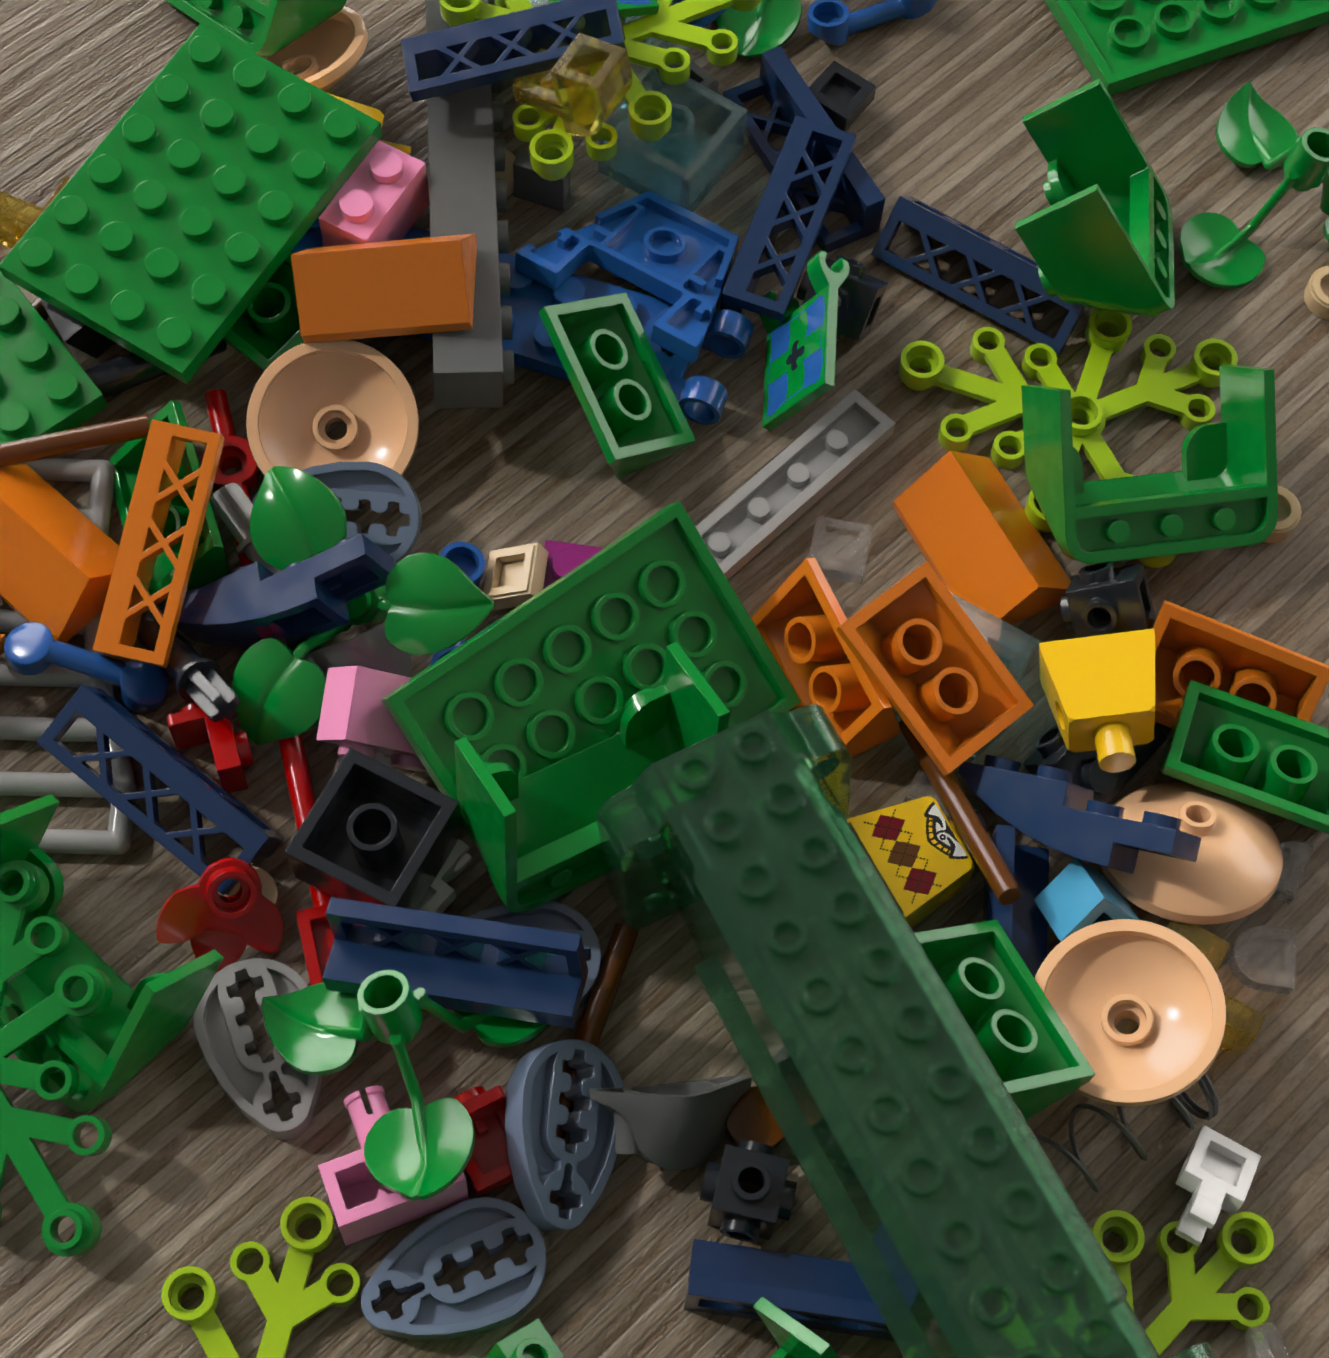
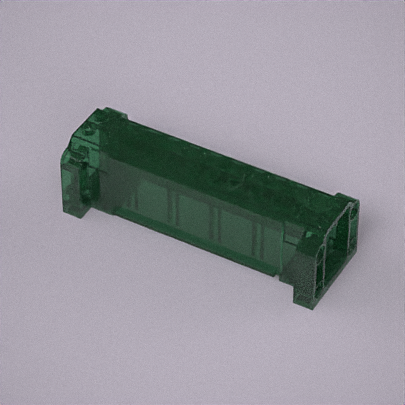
[596,704,1217,1358]

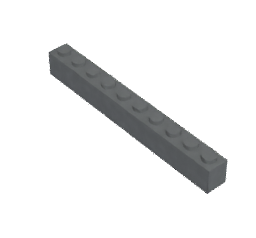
[425,0,514,409]

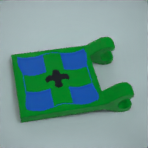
[759,250,850,431]

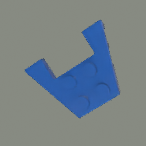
[515,190,739,363]

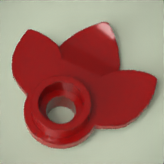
[156,858,284,974]

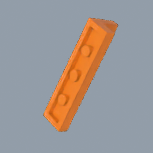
[92,419,225,668]

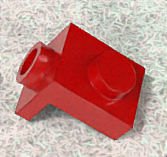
[166,703,255,793]
[454,1085,513,1198]

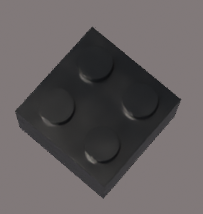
[284,748,465,910]

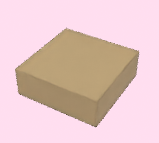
[483,542,549,611]

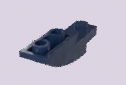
[159,534,395,648]
[958,755,1201,874]

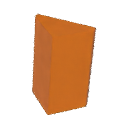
[291,233,477,343]
[893,450,1071,638]
[0,464,119,643]
[751,557,902,771]
[835,561,1034,776]
[1151,600,1329,728]

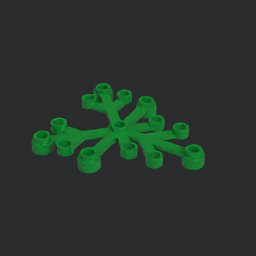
[0,860,113,1257]

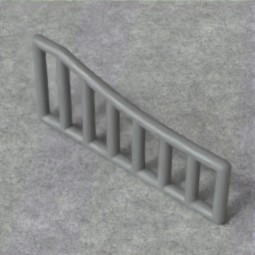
[0,458,137,855]

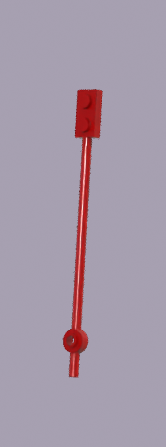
[201,389,363,985]

